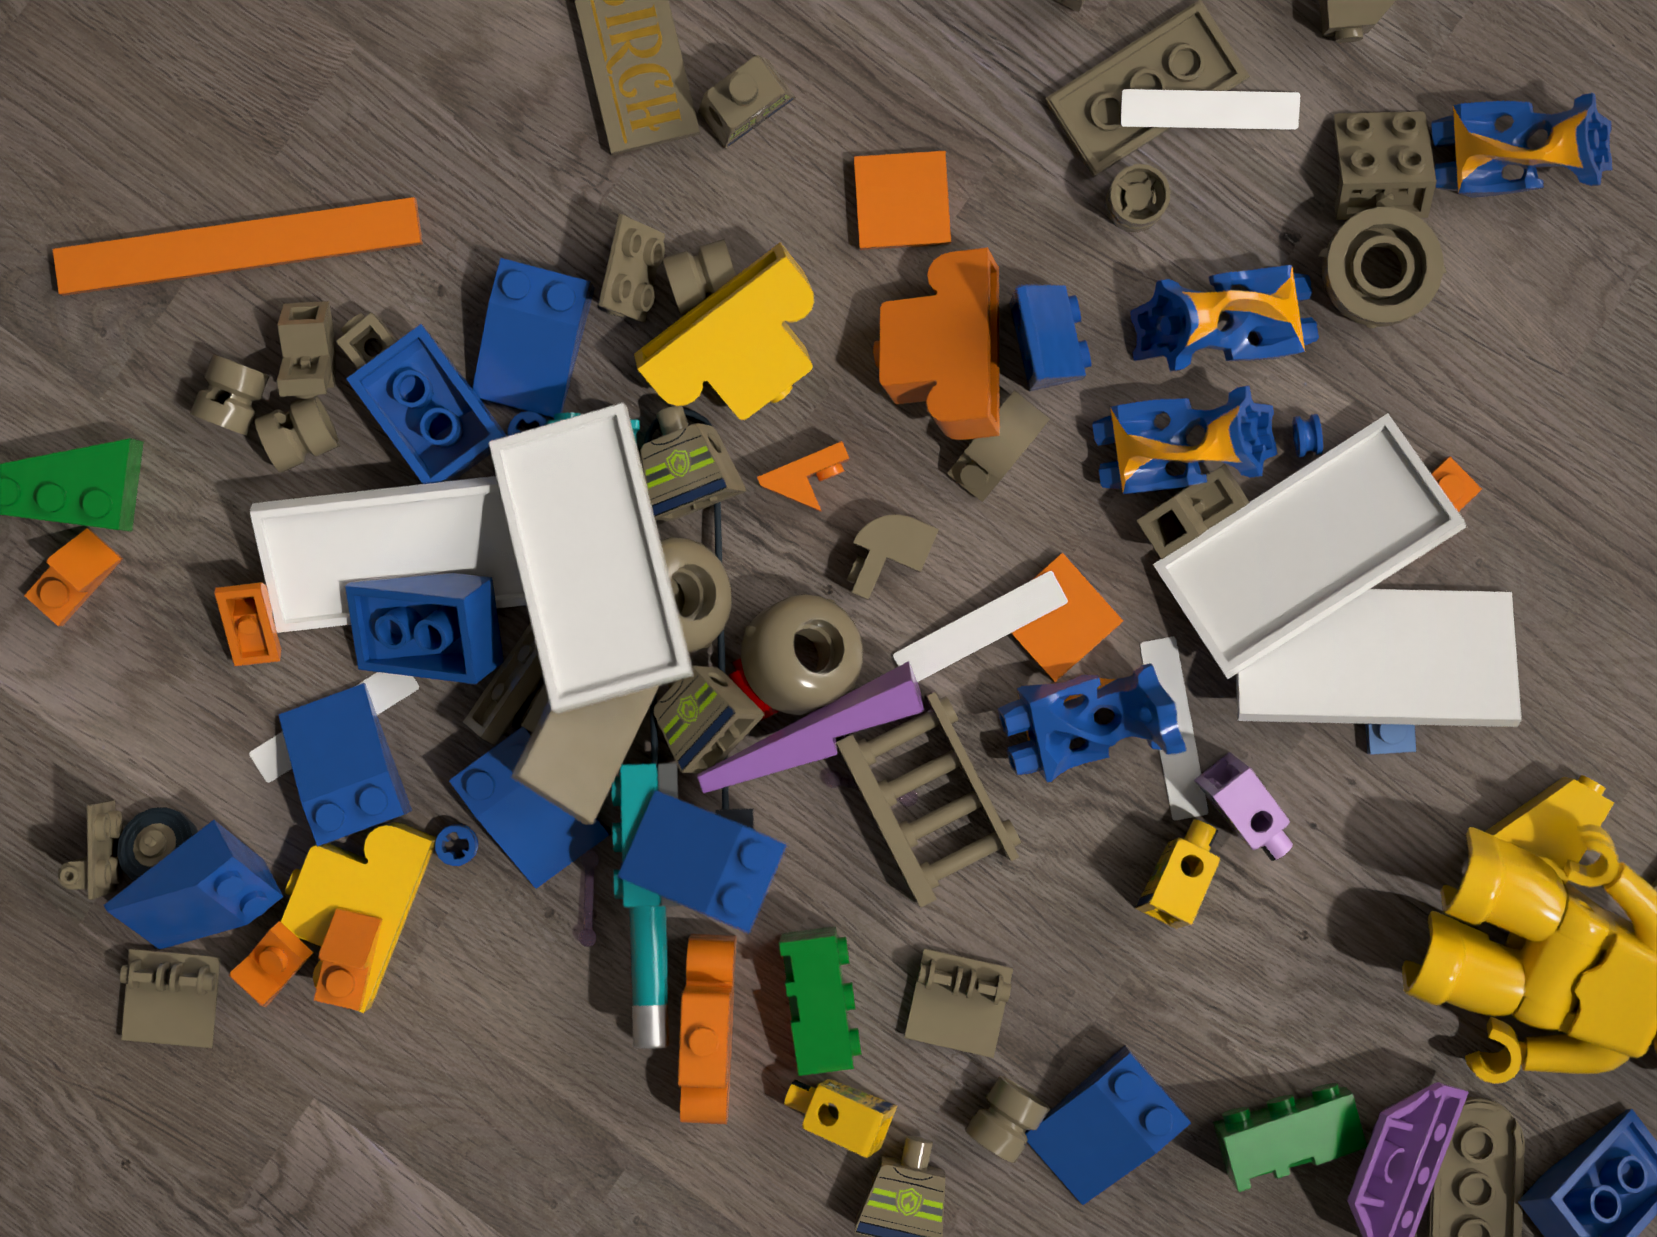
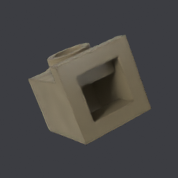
[336,312,398,369]

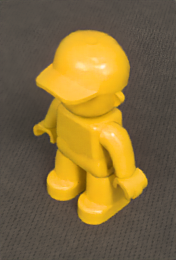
[1402,824,1657,1084]

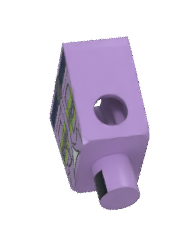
[1194,752,1293,861]

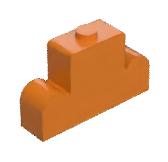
[873,247,1000,440]
[678,934,737,1124]

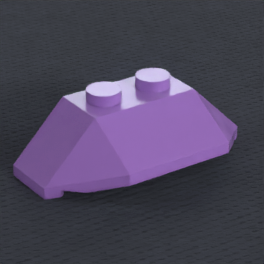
[1347,1082,1469,1237]

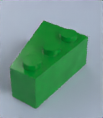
[0,438,144,532]
[779,926,862,1076]
[1213,1083,1367,1192]

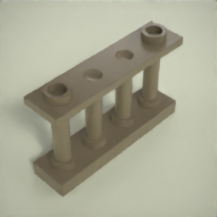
[836,692,1021,908]

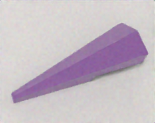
[698,661,924,793]

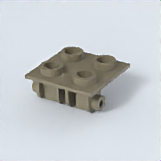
[599,214,665,323]
[58,800,123,900]
[904,948,1014,1058]
[120,949,221,1048]

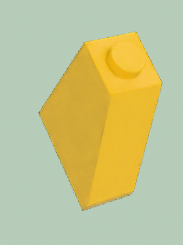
[1485,775,1614,882]

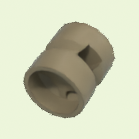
[1105,164,1171,233]
[663,239,736,315]
[190,354,270,436]
[255,395,340,473]
[965,1075,1050,1163]

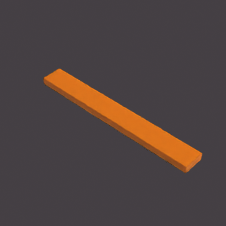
[53,197,423,296]

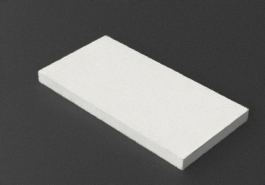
[489,403,693,713]
[1153,413,1466,679]
[250,476,527,633]
[1236,589,1521,727]

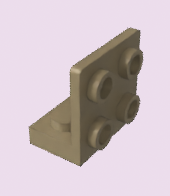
[1333,111,1436,220]

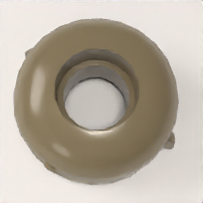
[1318,207,1447,328]
[660,537,732,653]
[741,594,863,715]

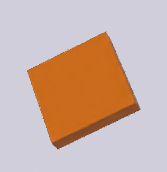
[854,151,951,250]
[1011,553,1123,682]

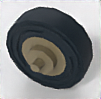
[117,807,198,882]

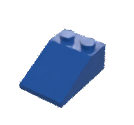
[473,258,595,418]
[1009,285,1092,392]
[346,324,508,484]
[345,573,504,684]
[278,683,412,847]
[449,727,610,889]
[617,790,787,934]
[104,820,283,950]
[1025,1045,1191,1205]
[1518,1109,1657,1237]

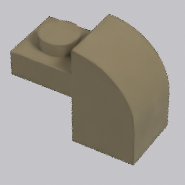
[277,301,336,399]
[947,390,1050,502]
[1137,464,1250,559]
[847,515,939,600]

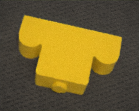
[634,242,814,420]
[281,822,437,1013]

